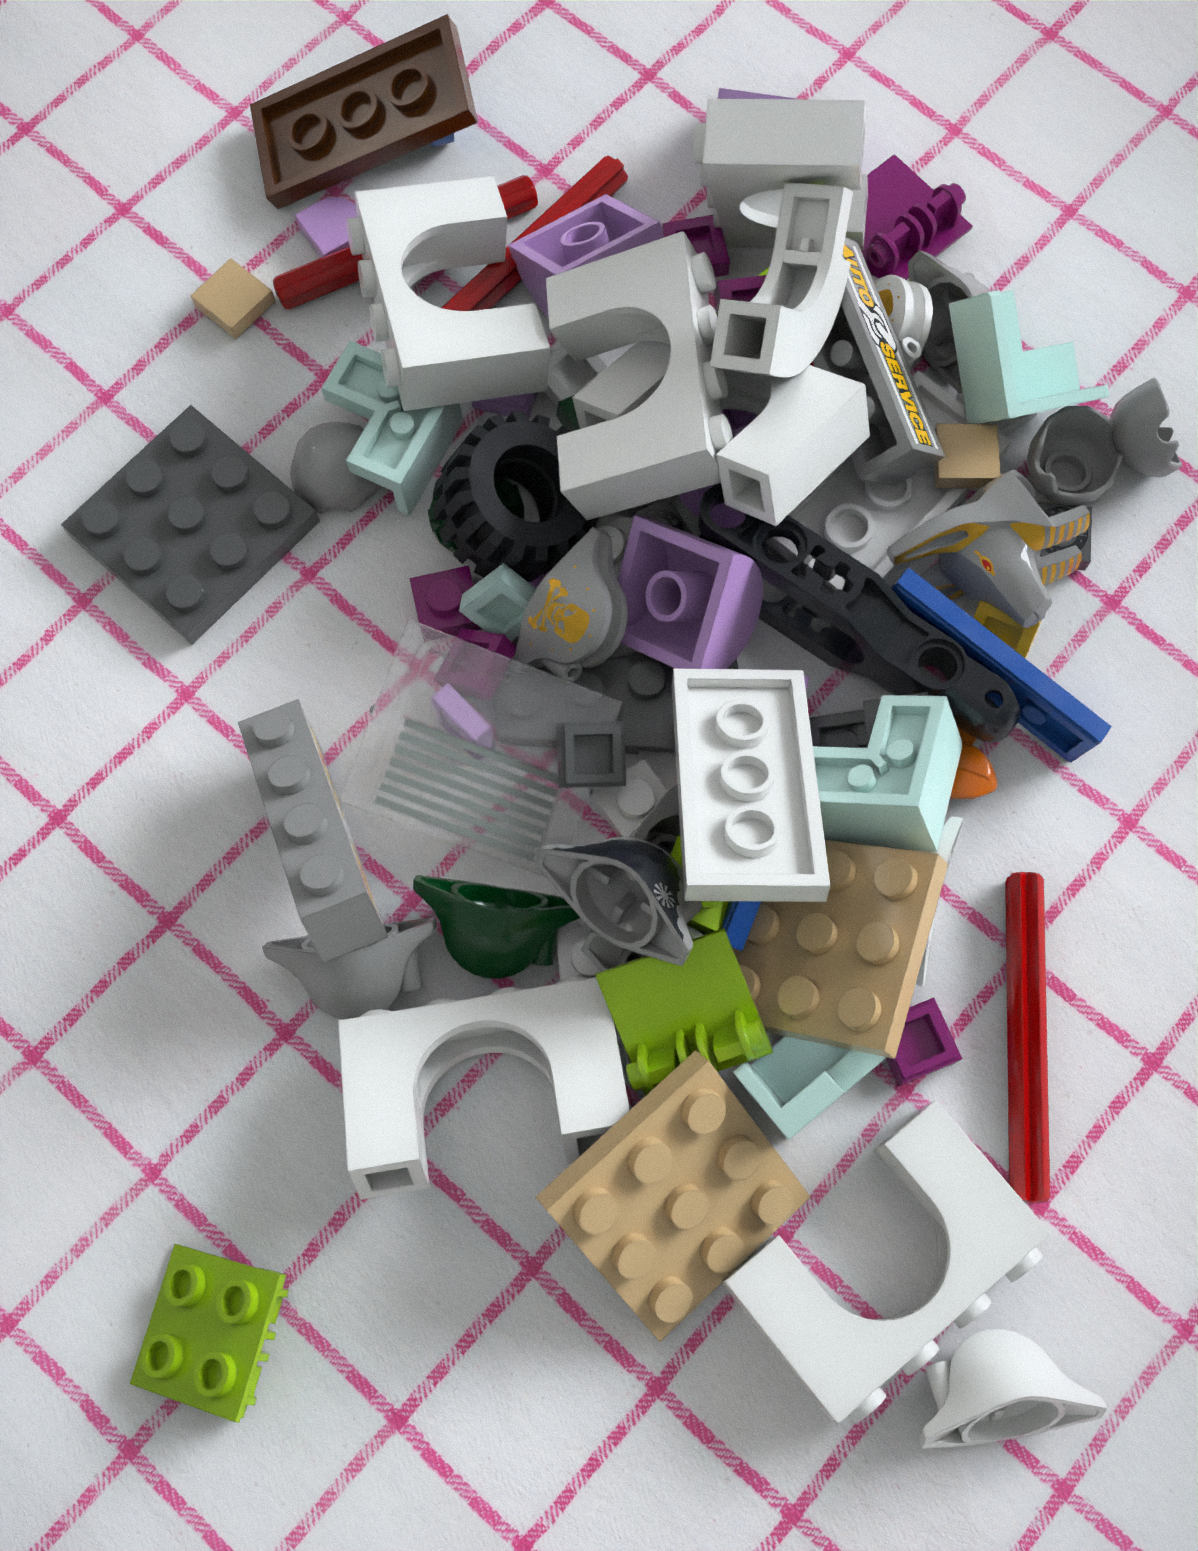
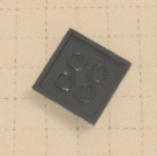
[61,405,320,645]

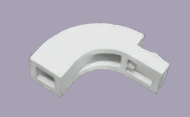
[710,182,853,378]

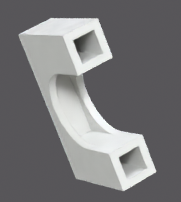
[693,99,868,251]
[347,176,550,411]
[546,231,733,520]
[572,341,870,526]
[338,976,630,1200]
[722,1100,1051,1424]

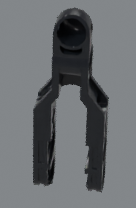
[698,483,1021,742]

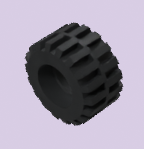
[433,412,600,582]

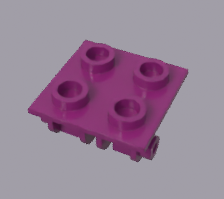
[861,154,973,281]

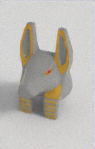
[887,470,1090,628]

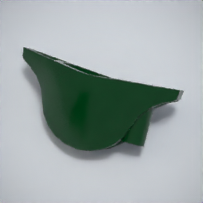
[413,875,580,979]

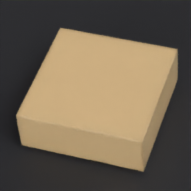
[190,258,276,339]
[934,423,1000,489]

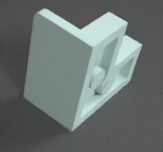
[949,290,1109,424]
[321,340,463,515]
[813,695,962,852]
[733,1036,887,1140]

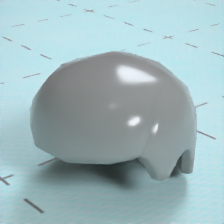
[1110,378,1182,477]
[1027,406,1123,506]
[290,422,380,513]

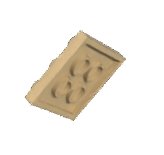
[733,840,948,1059]
[535,1050,810,1342]

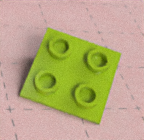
[595,928,773,1096]
[130,1244,289,1423]

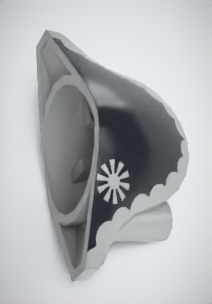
[536,837,702,966]

